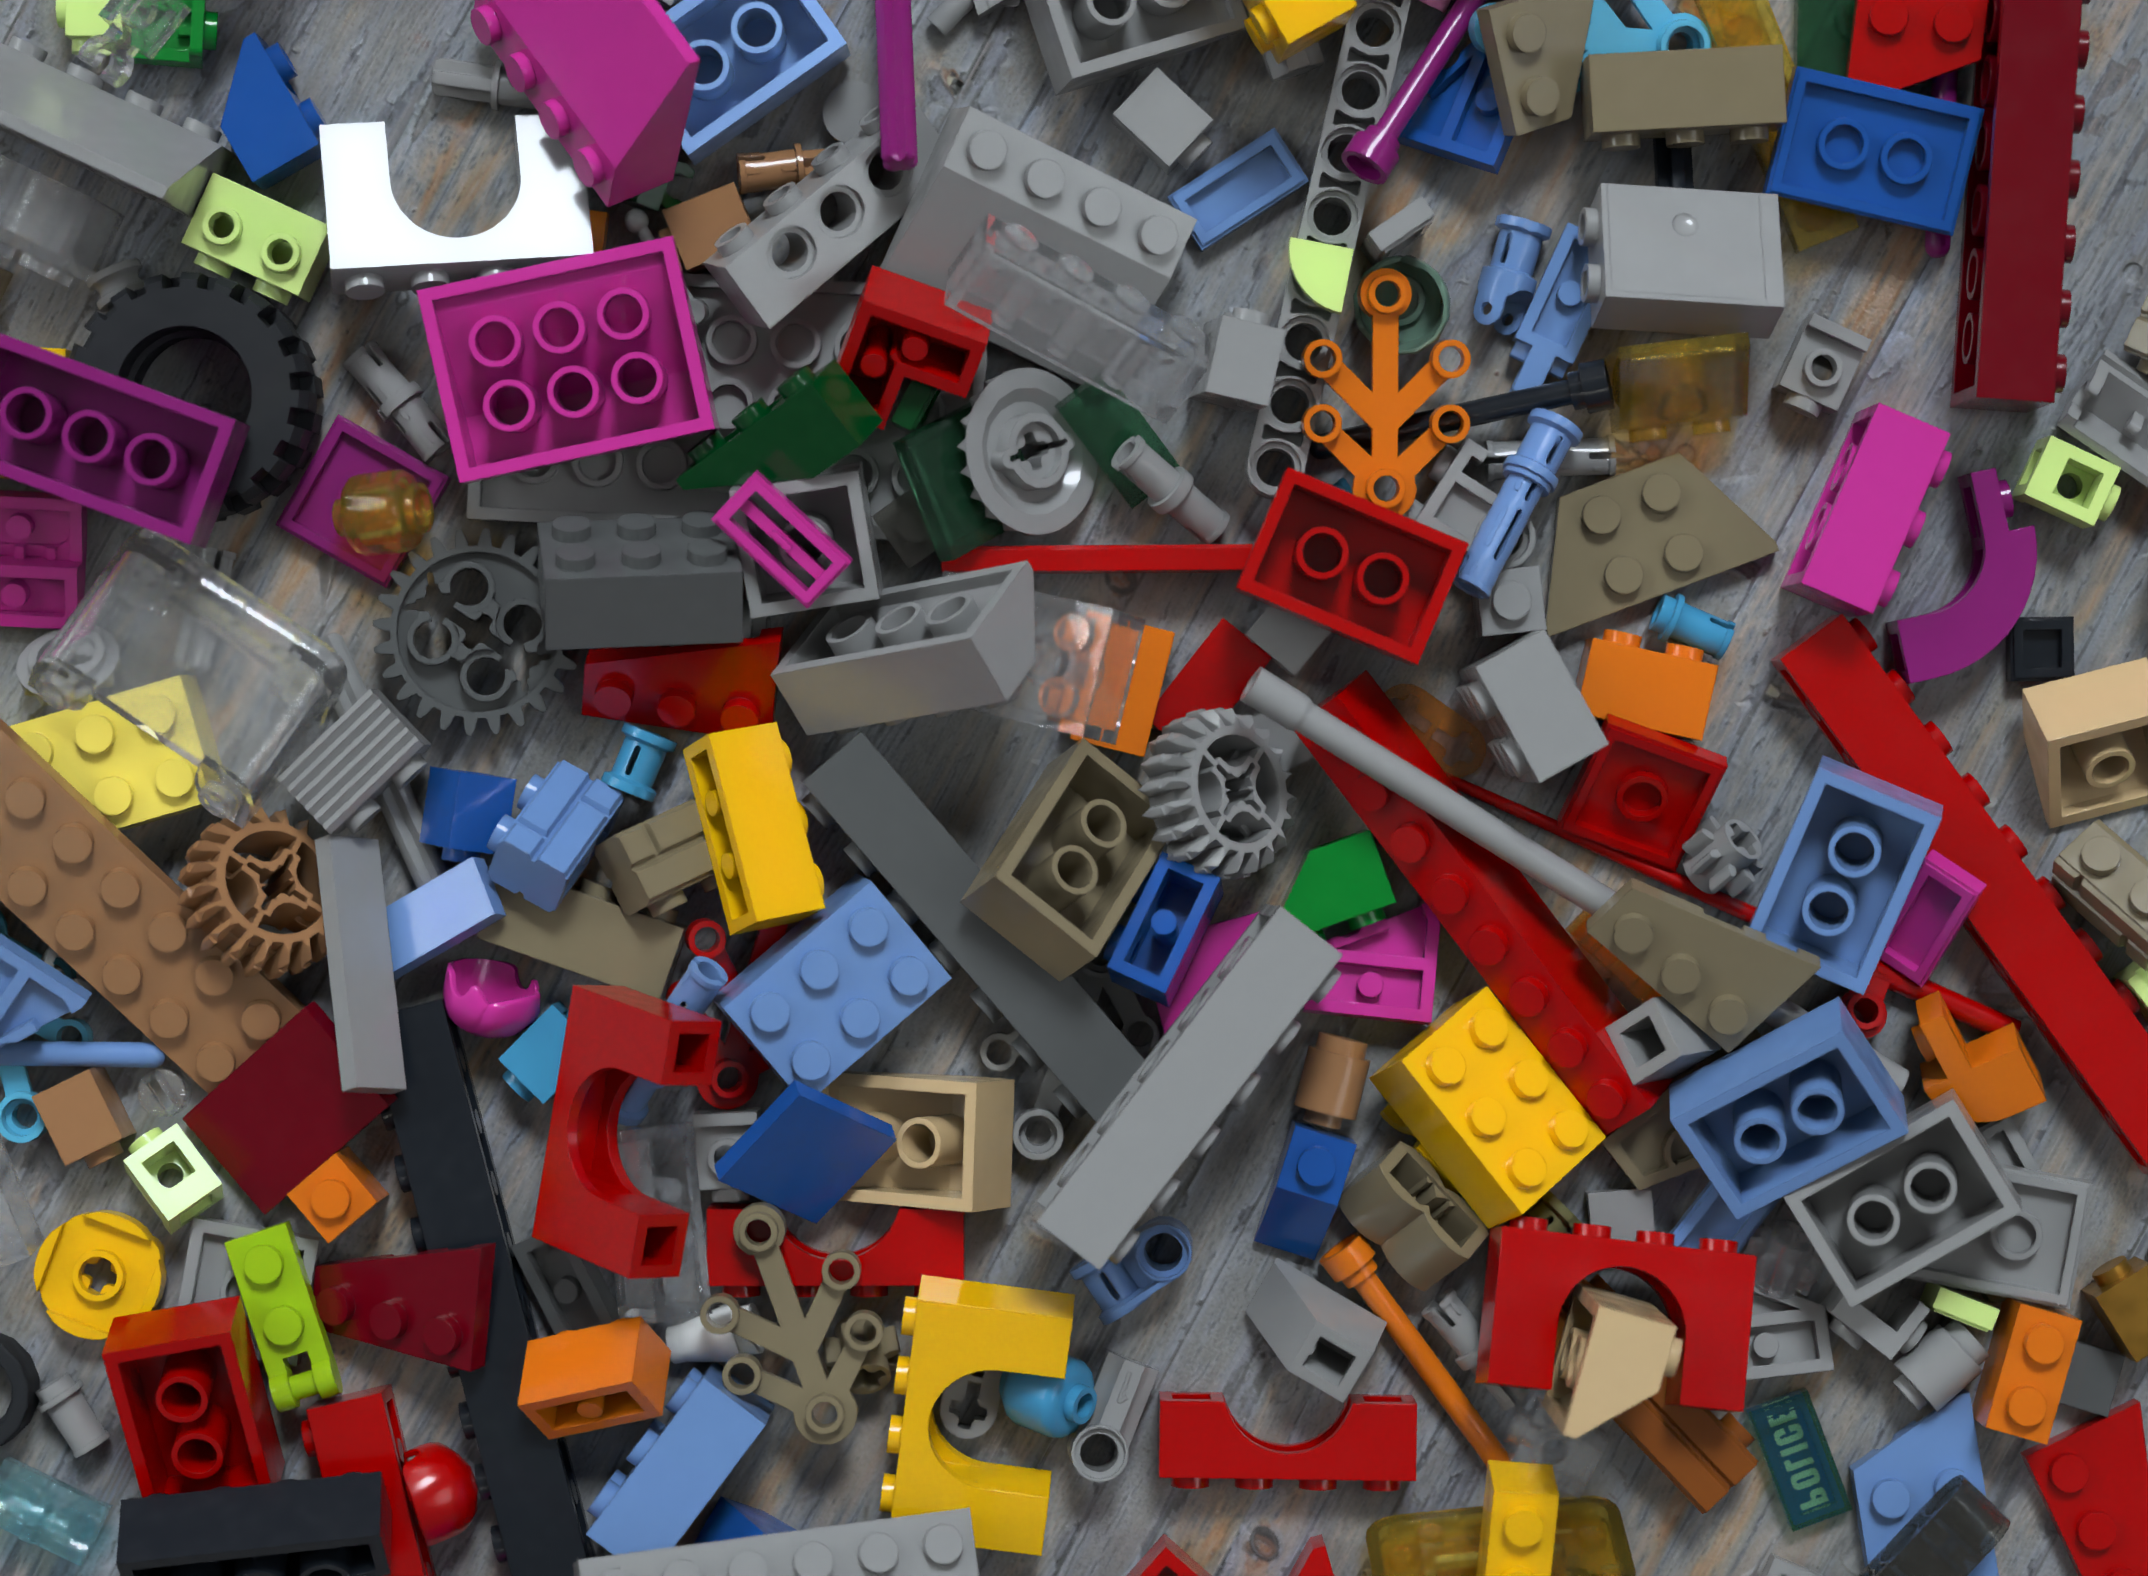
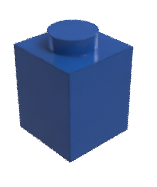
[419,766,517,863]

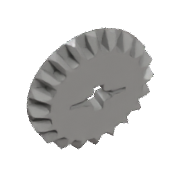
[957,367,1098,536]

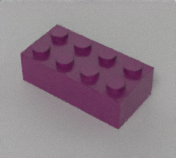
[0,333,251,548]

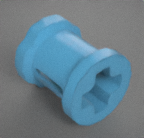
[601,722,678,802]

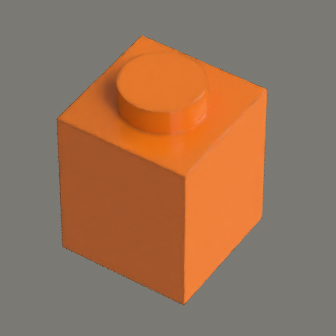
[287,1146,389,1244]

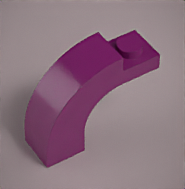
[1885,468,2037,684]

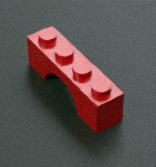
[706,1203,966,1298]
[1158,1391,1417,1492]

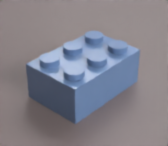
[1748,755,1943,995]
[713,873,952,1092]
[1669,996,1909,1220]
[586,1362,775,1555]

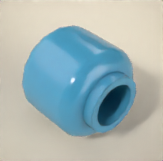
[999,1355,1097,1438]

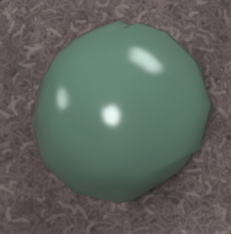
[1353,255,1450,355]

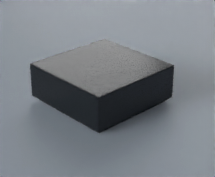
[2005,616,2074,682]

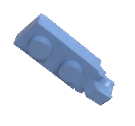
[1509,222,1591,392]

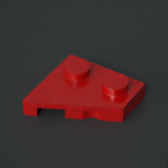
[1846,0,1989,90]

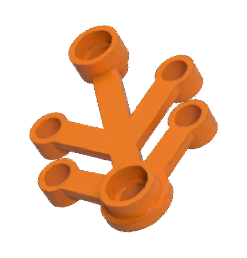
[1301,268,1471,515]

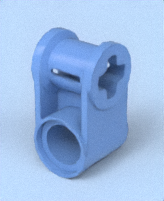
[1069,1216,1193,1325]

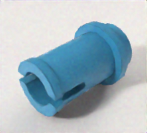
[1649,593,1736,661]

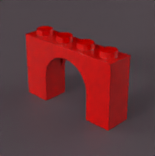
[532,985,722,1279]
[1475,1216,1757,1412]

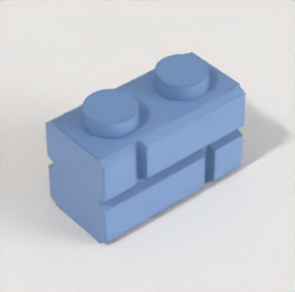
[487,760,625,913]

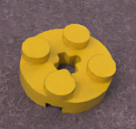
[34,1210,167,1340]

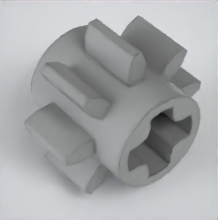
[1682,815,1763,898]

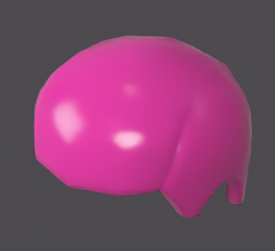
[443,958,541,1038]

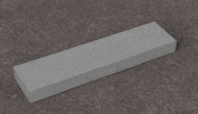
[315,834,407,1094]

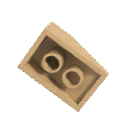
[821,1071,1015,1213]

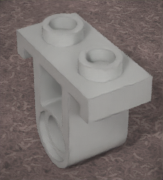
[1403,438,1536,569]

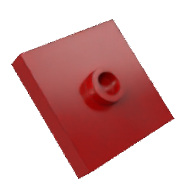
[1557,713,1728,872]

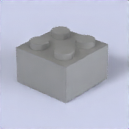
[729,461,883,619]

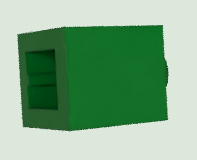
[1280,829,1396,940]

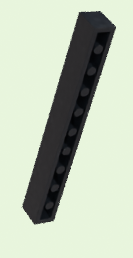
[381,998,596,1576]

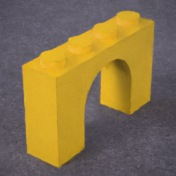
[879,1275,1075,1556]

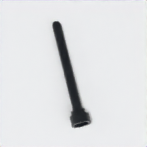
[1309,358,1615,460]

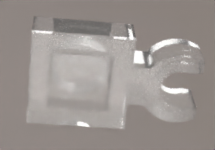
[78,0,191,88]

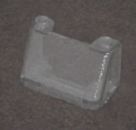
[28,527,347,829]

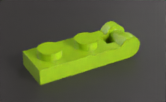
[224,1220,343,1413]

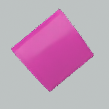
[0,490,87,629]

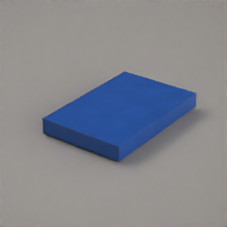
[1762,66,1985,236]

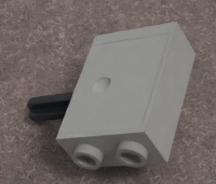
[1578,138,1785,339]

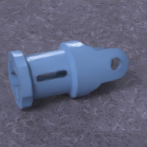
[1473,214,1552,336]

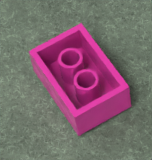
[1780,403,1952,618]

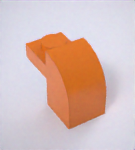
[1911,991,2047,1122]

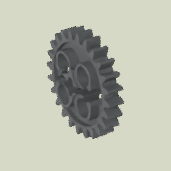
[373,528,577,736]

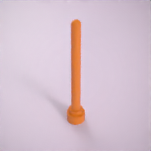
[1319,1231,1514,1466]

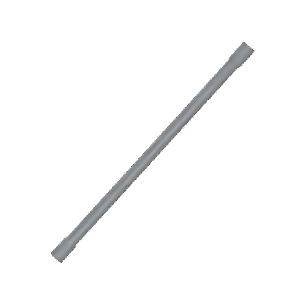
[1240,667,1909,1092]

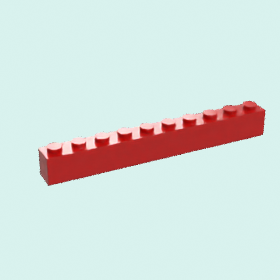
[1770,614,2148,1175]

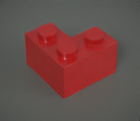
[836,265,994,430]

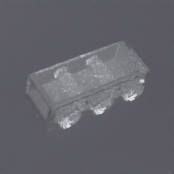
[614,1122,713,1323]

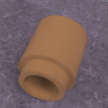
[1294,1031,1371,1129]

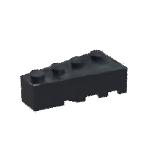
[116,1471,392,1576]

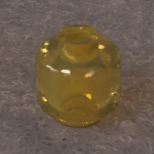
[332,469,434,557]

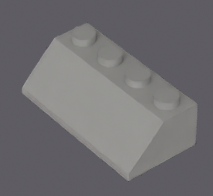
[770,560,1036,736]

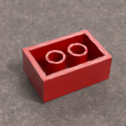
[1234,467,1469,666]
[102,1295,285,1497]

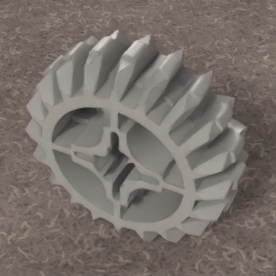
[1138,708,1297,881]

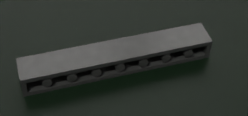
[801,732,1144,1122]

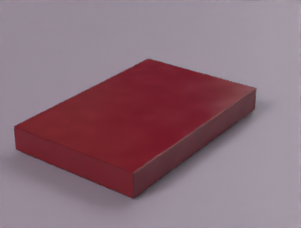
[182,1001,398,1215]

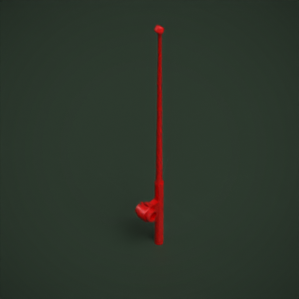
[1444,771,2021,1040]

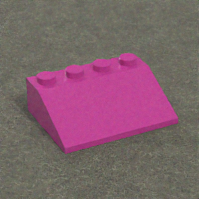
[470,0,700,208]
[417,236,720,483]

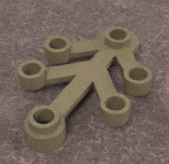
[700,1202,884,1445]

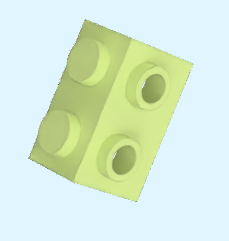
[181,172,329,306]

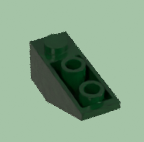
[676,359,883,490]

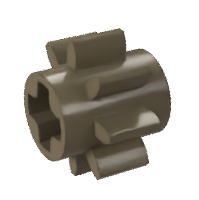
[822,1316,901,1394]

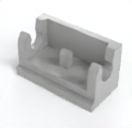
[2057,349,2148,487]

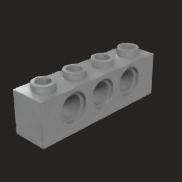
[703,105,939,329]

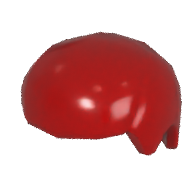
[403,1442,478,1546]

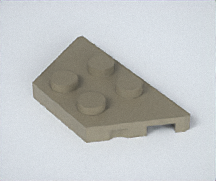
[1546,452,1779,637]

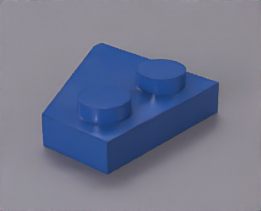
[1397,42,1513,175]

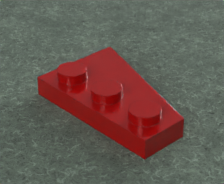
[2020,1398,2148,1576]

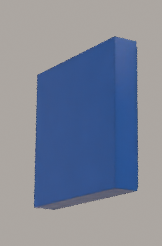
[714,1080,897,1224]

